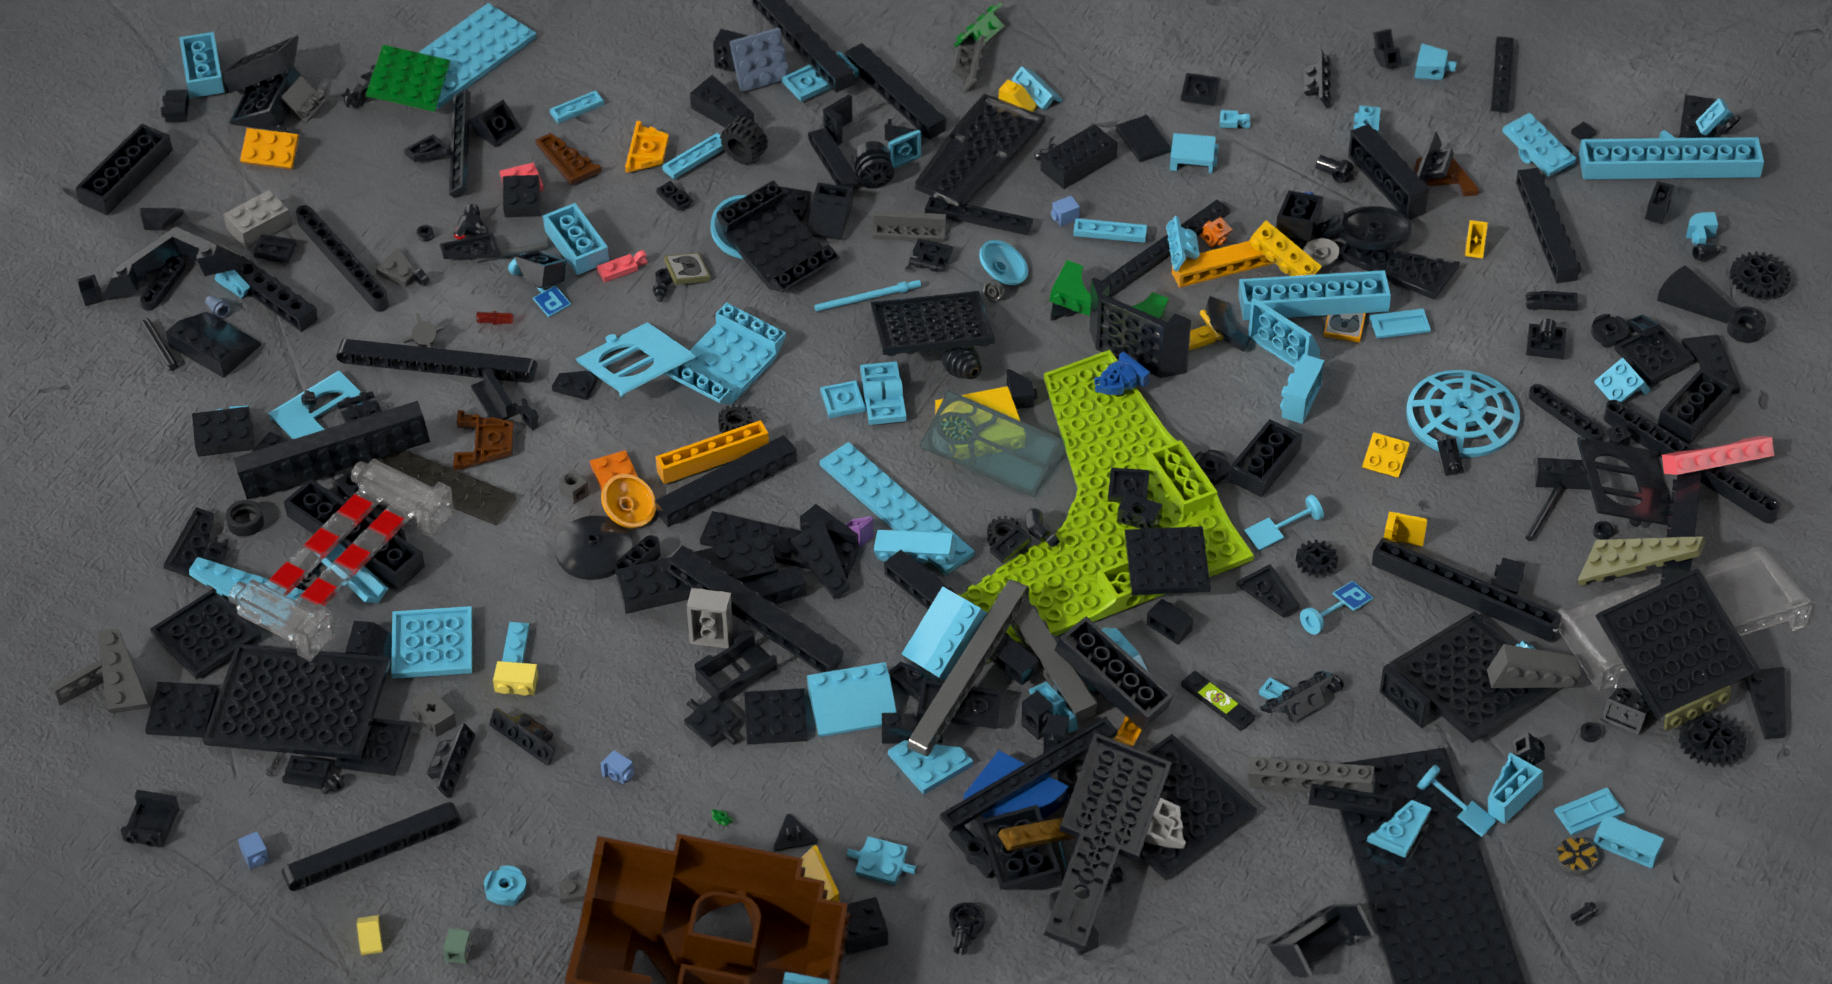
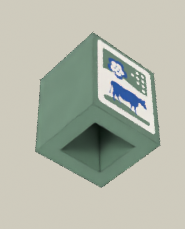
[443,929,472,964]

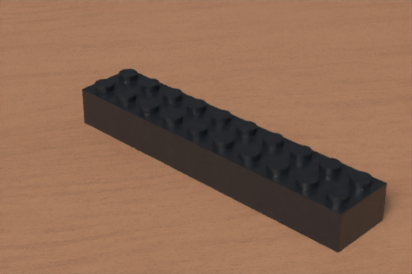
[233,401,431,500]

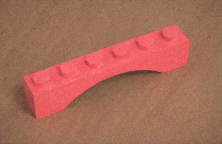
[1662,436,1774,475]

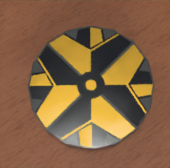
[1556,837,1598,875]

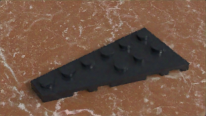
[1338,242,1460,300]

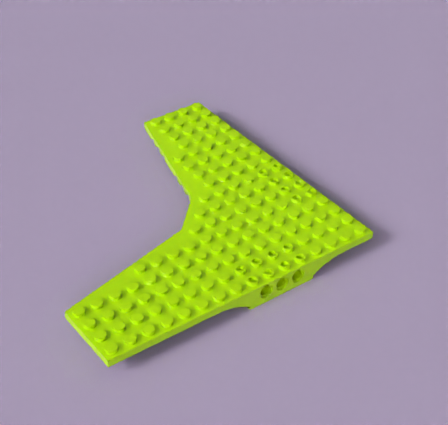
[958,350,1254,662]

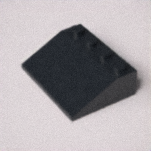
[221,35,299,93]
[229,65,302,130]
[166,311,261,378]
[978,805,1062,890]

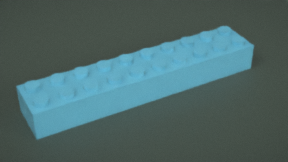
[1578,137,1764,179]

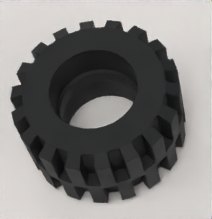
[720,117,768,165]

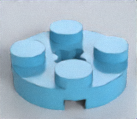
[484,866,527,906]

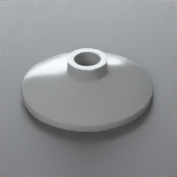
[1303,238,1339,266]

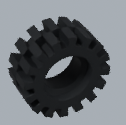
[718,404,752,434]
[987,516,1022,547]

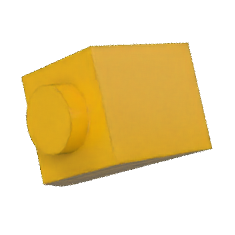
[998,80,1037,112]

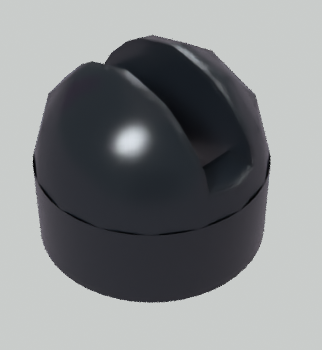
[1327,674,1344,692]

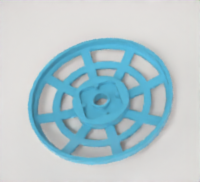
[1406,370,1520,458]

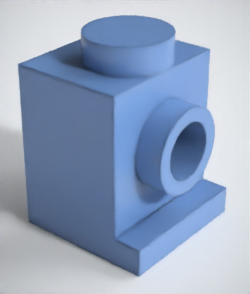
[601,750,634,785]

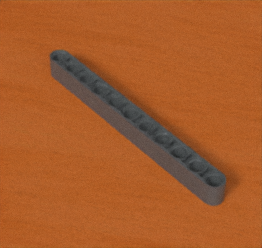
[908,579,1030,756]

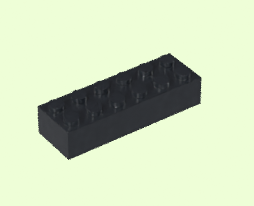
[75,123,173,215]
[1348,123,1429,220]
[1054,616,1174,730]

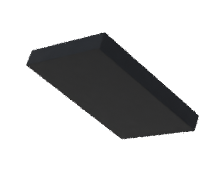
[1116,115,1171,162]
[1379,664,1431,728]

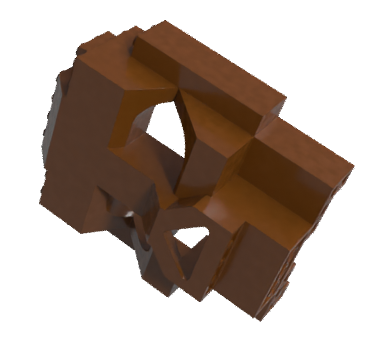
[564,833,850,984]

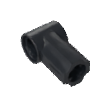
[1315,155,1354,183]

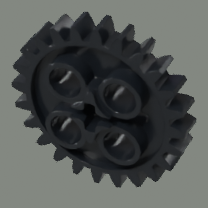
[1730,251,1791,300]
[1679,713,1747,767]

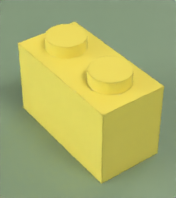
[493,661,538,696]

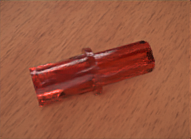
[476,311,514,325]

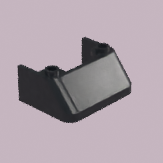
[1268,904,1375,978]

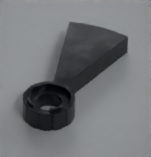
[1657,265,1766,343]

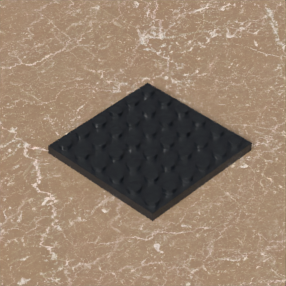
[870,291,995,356]
[1595,568,1760,719]
[1389,611,1558,743]
[1139,734,1257,880]

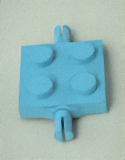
[846,836,917,886]

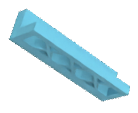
[315,543,389,604]

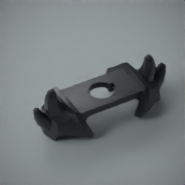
[340,64,376,109]

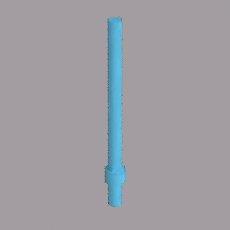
[814,280,921,312]

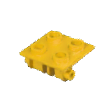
[1362,432,1410,478]

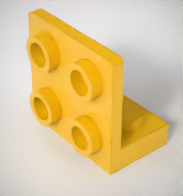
[1384,511,1428,546]

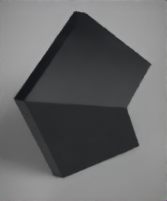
[140,208,184,230]

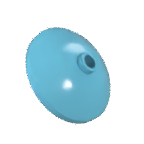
[979,240,1028,285]

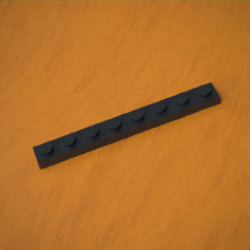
[449,89,471,198]

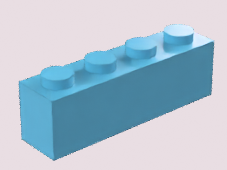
[874,530,957,565]

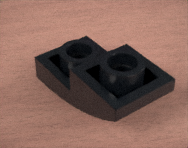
[656,180,693,211]

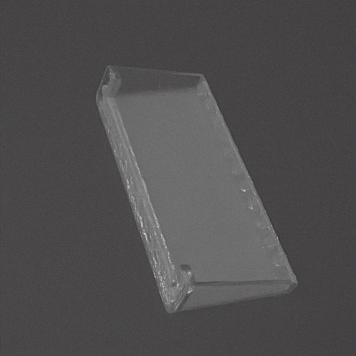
[1557,547,1815,693]

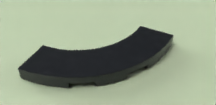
[1206,296,1251,352]

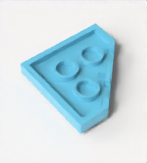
[888,740,973,795]

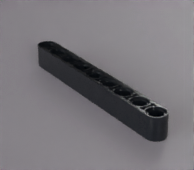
[296,205,389,312]
[281,802,462,891]

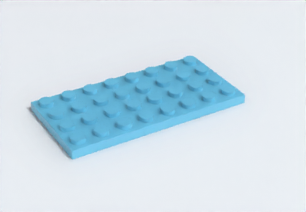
[418,3,537,109]

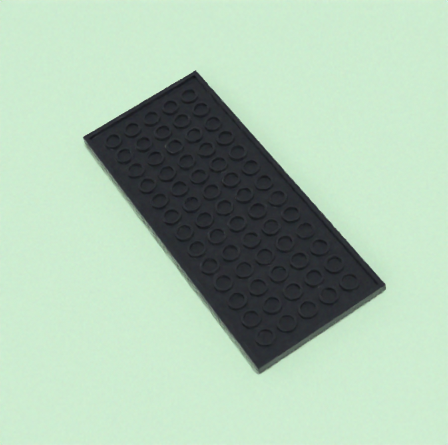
[1338,748,1526,984]

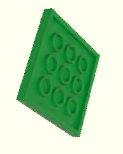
[366,44,450,112]

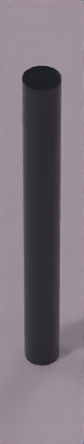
[1525,484,1563,541]

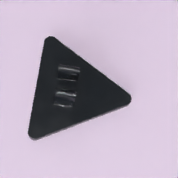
[773,814,818,851]

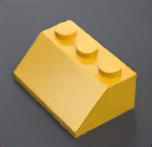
[801,845,840,902]

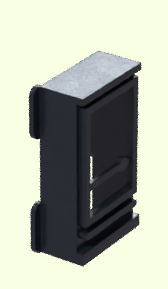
[694,630,777,702]

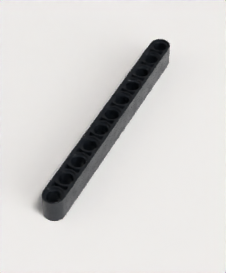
[336,339,538,383]
[1603,400,1780,524]

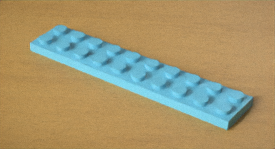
[820,442,975,576]

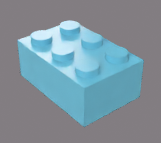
[1280,354,1324,424]

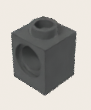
[558,469,589,504]

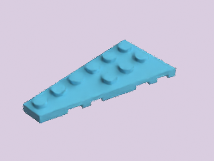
[189,557,305,634]

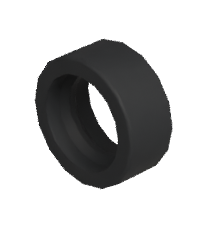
[225,500,264,537]

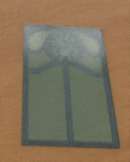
[920,390,1062,497]

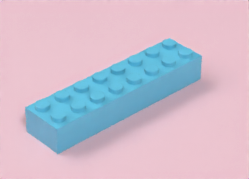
[1238,270,1391,320]

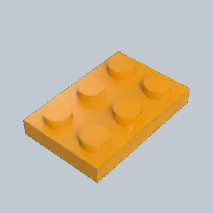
[240,128,299,170]

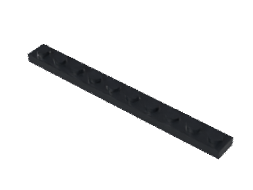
[1102,199,1230,297]
[940,717,1118,832]

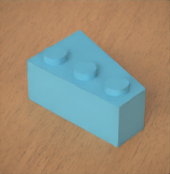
[1488,753,1543,824]

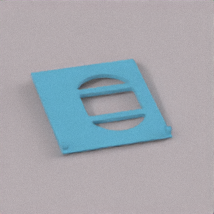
[576,322,695,397]
[268,371,371,439]

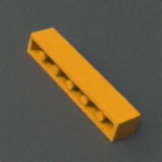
[1172,241,1275,288]
[655,420,769,484]

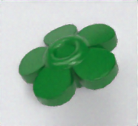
[711,809,733,826]

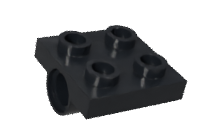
[1526,319,1566,360]

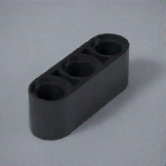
[615,535,661,572]

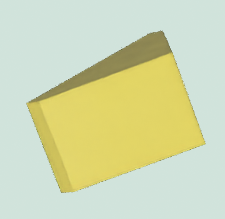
[357,915,383,955]

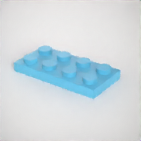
[782,51,859,102]

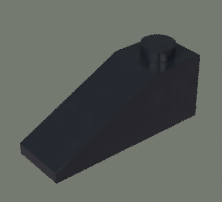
[800,504,858,544]
[882,712,943,744]

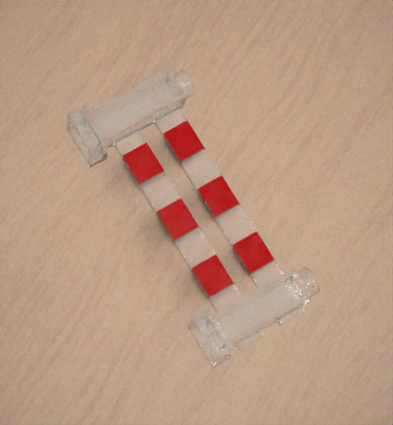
[229,459,454,662]

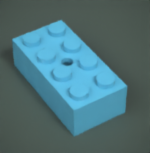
[179,32,225,98]
[543,203,609,275]

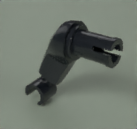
[1025,508,1060,547]

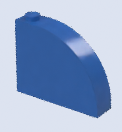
[963,750,1068,819]

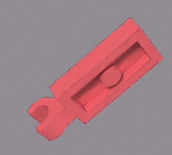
[597,250,648,282]

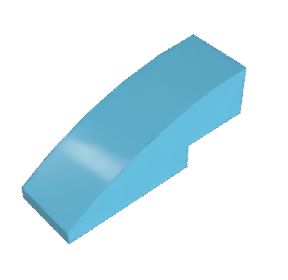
[1029,682,1078,733]

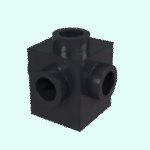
[1512,732,1545,766]

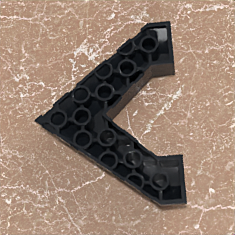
[102,222,242,300]

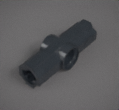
[949,825,995,879]

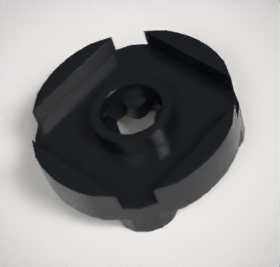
[1591,314,1629,348]
[1193,450,1230,485]

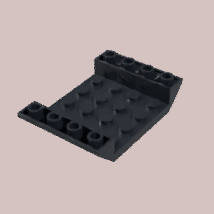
[716,180,840,293]
[1089,277,1191,378]

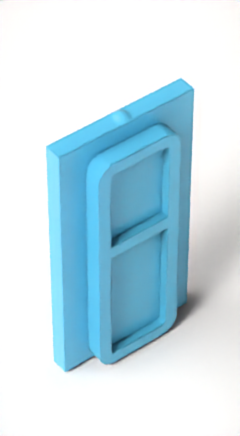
[1369,309,1431,339]
[1554,788,1625,836]

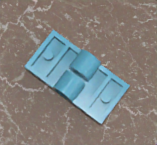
[1502,113,1576,177]
[860,361,906,425]

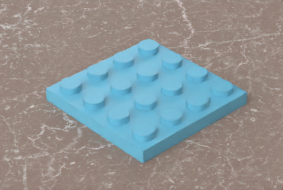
[391,606,472,679]

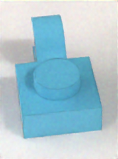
[1220,110,1250,128]

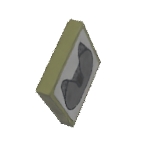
[664,252,710,285]

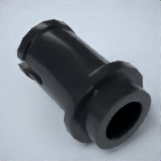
[1570,902,1598,926]

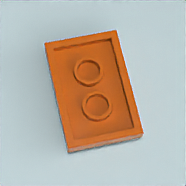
[590,450,638,491]

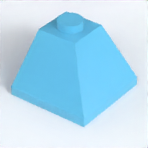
[889,130,921,169]

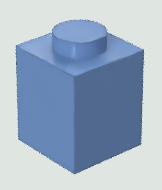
[1051,196,1080,226]
[238,831,269,869]

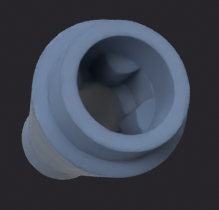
[205,296,230,318]

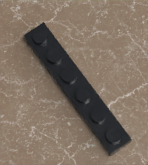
[1491,36,1514,113]
[925,196,1033,235]

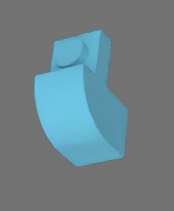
[1686,212,1718,246]

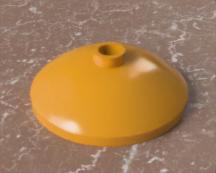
[601,474,656,528]

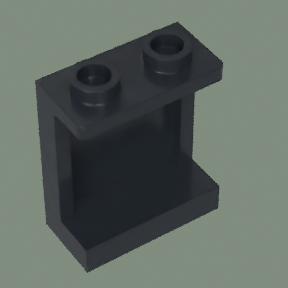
[120,789,179,848]

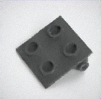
[281,76,325,123]

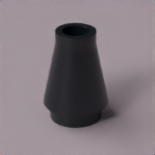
[1692,243,1721,261]

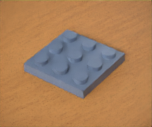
[729,28,789,92]

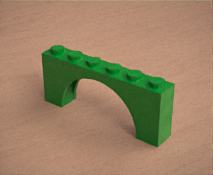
[1049,260,1169,319]

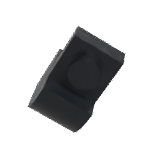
[1373,28,1402,68]

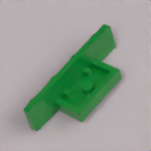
[954,2,1005,47]

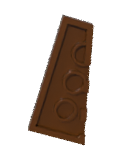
[536,133,602,185]

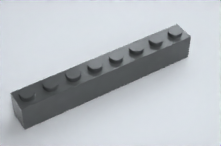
[998,593,1098,722]

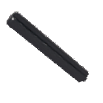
[140,318,177,371]

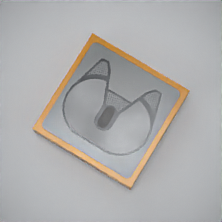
[1323,313,1366,343]

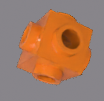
[1200,217,1233,248]

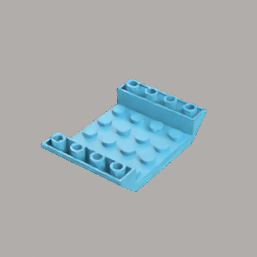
[664,302,786,404]

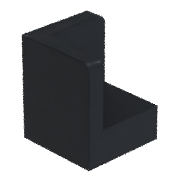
[77,274,103,307]

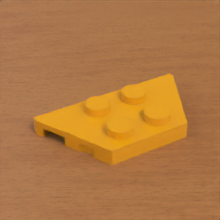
[625,121,669,173]

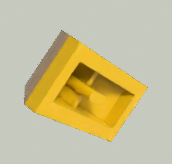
[1465,220,1488,258]

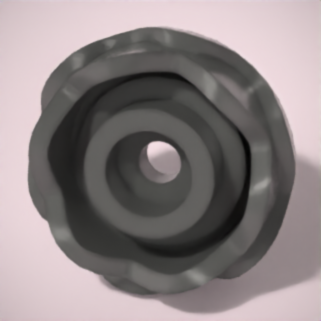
[983,280,1005,302]

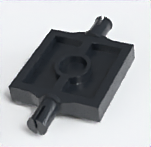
[684,695,741,748]

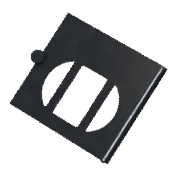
[1577,437,1673,527]

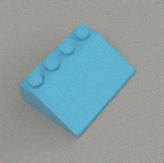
[1248,298,1321,367]
[902,587,988,681]
[807,662,896,737]

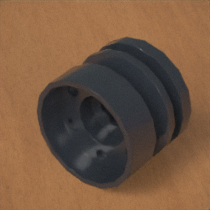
[852,141,895,189]

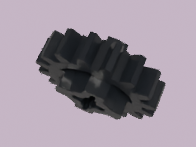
[1295,539,1338,578]

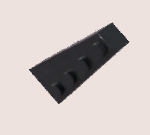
[690,74,755,128]

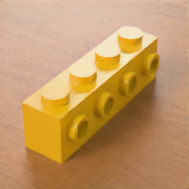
[1249,220,1322,276]

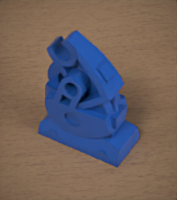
[1094,352,1150,395]

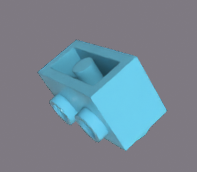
[1354,106,1380,132]

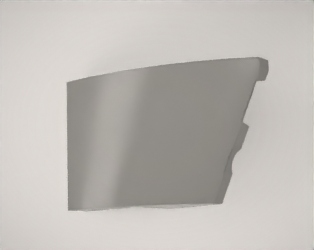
[1144,798,1185,848]

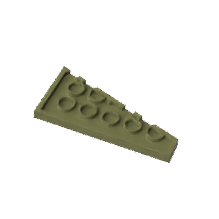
[1578,537,1706,586]

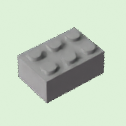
[224,190,292,249]
[687,588,733,648]

